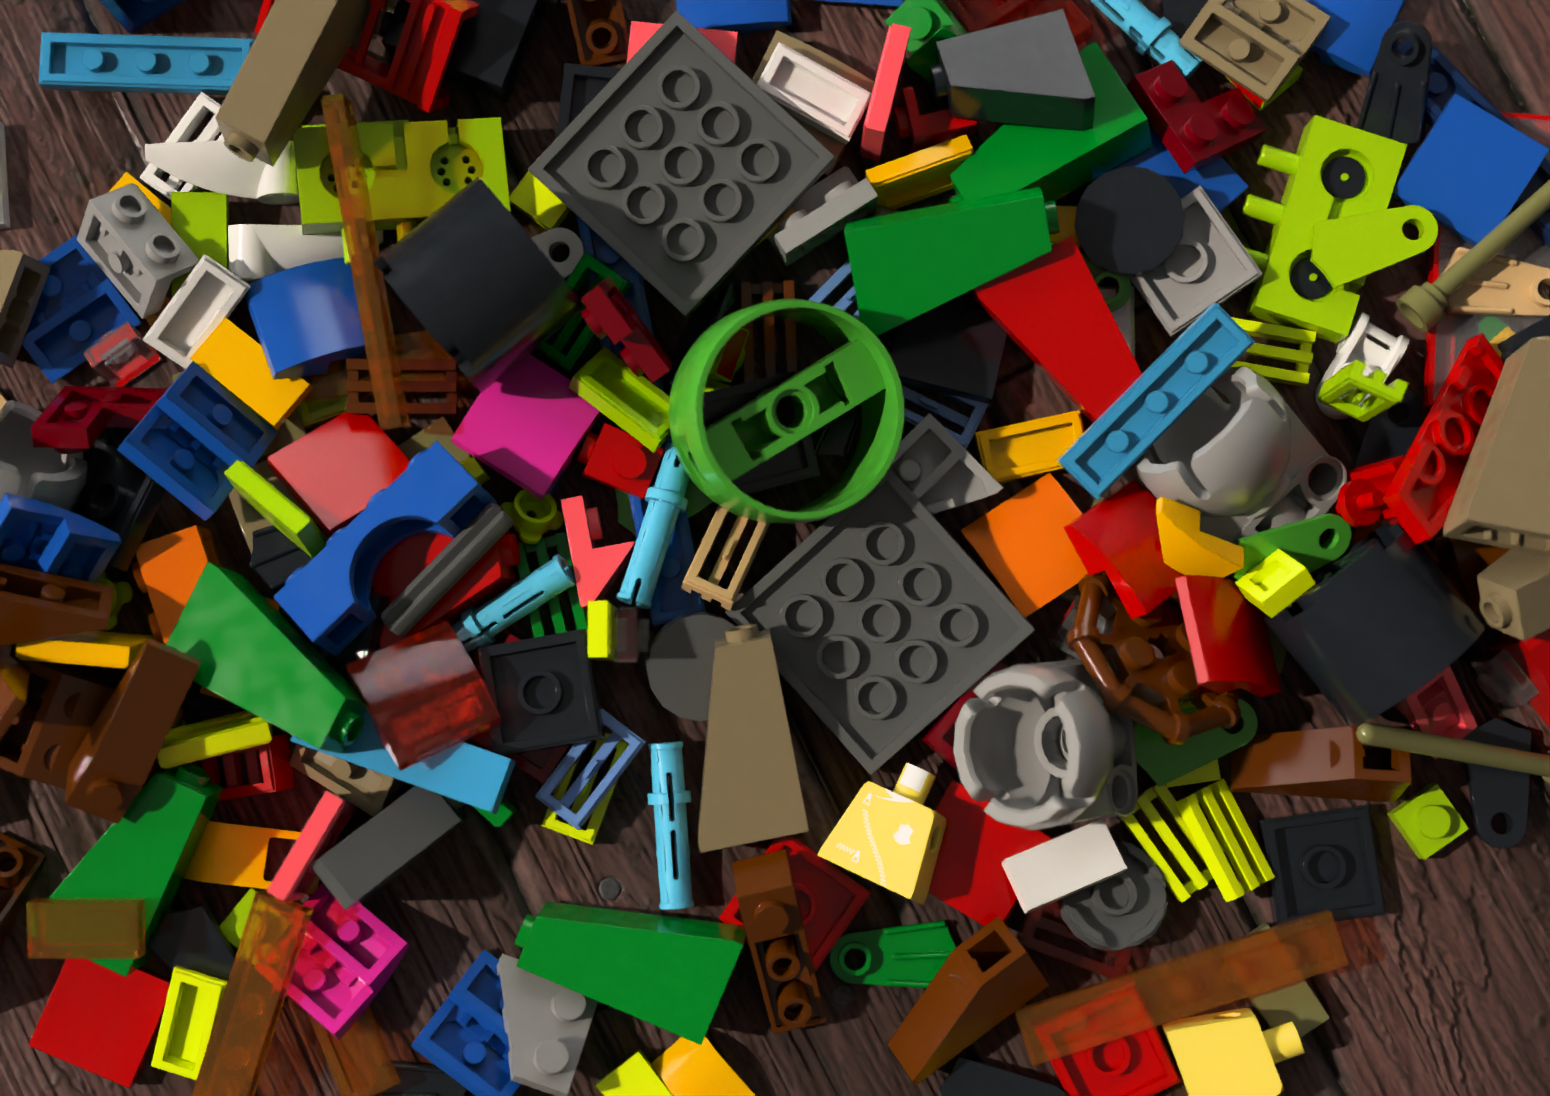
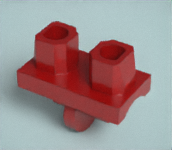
[1335,455,1404,528]

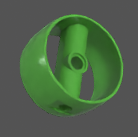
[668,299,905,524]

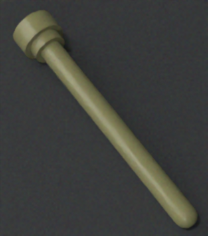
[1396,180,1550,332]
[1356,722,1550,785]

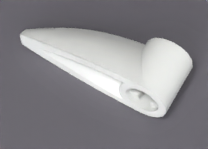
[144,141,299,205]
[227,224,383,282]

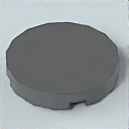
[646,611,737,722]
[1057,841,1168,952]

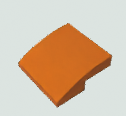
[959,472,1088,618]

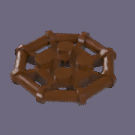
[1066,572,1241,746]

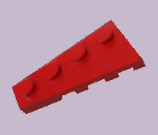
[1383,333,1504,544]

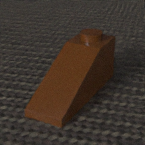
[0,563,114,646]
[65,638,200,824]

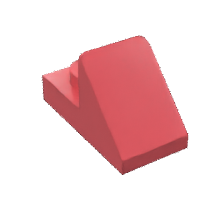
[561,496,636,610]
[1394,665,1478,760]

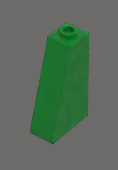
[949,41,1153,203]
[844,187,1060,336]
[166,562,369,754]
[26,763,224,977]
[514,901,747,1045]

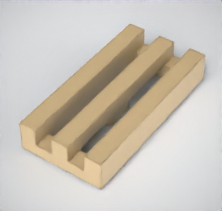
[681,505,770,611]

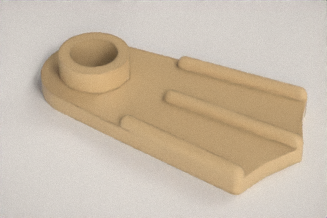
[1441,247,1550,318]

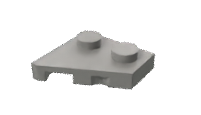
[890,413,1003,515]
[496,953,598,1096]

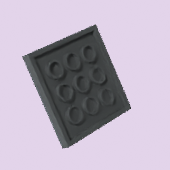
[528,10,835,319]
[726,467,1035,775]

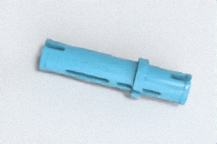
[1091,0,1204,81]
[616,443,690,609]
[424,554,576,670]
[647,741,694,910]

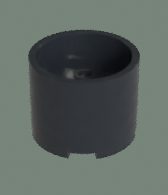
[373,177,585,392]
[1263,518,1486,726]

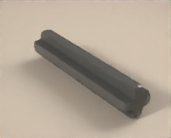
[380,503,513,636]

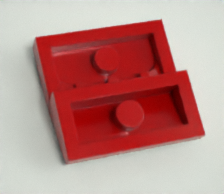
[1063,480,1184,619]
[1175,575,1282,697]
[928,780,1053,926]

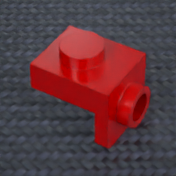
[892,86,977,154]
[576,423,665,500]

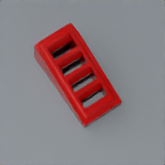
[188,734,295,801]

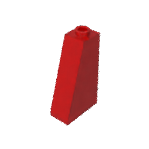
[970,236,1142,423]

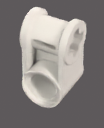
[1315,312,1410,420]

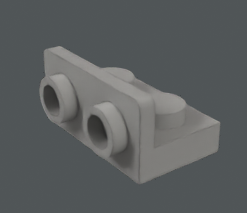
[767,167,878,267]
[77,183,199,319]

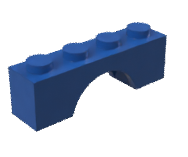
[274,441,497,656]

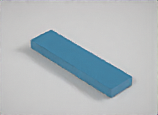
[38,32,255,95]
[1056,303,1255,500]
[290,708,516,814]

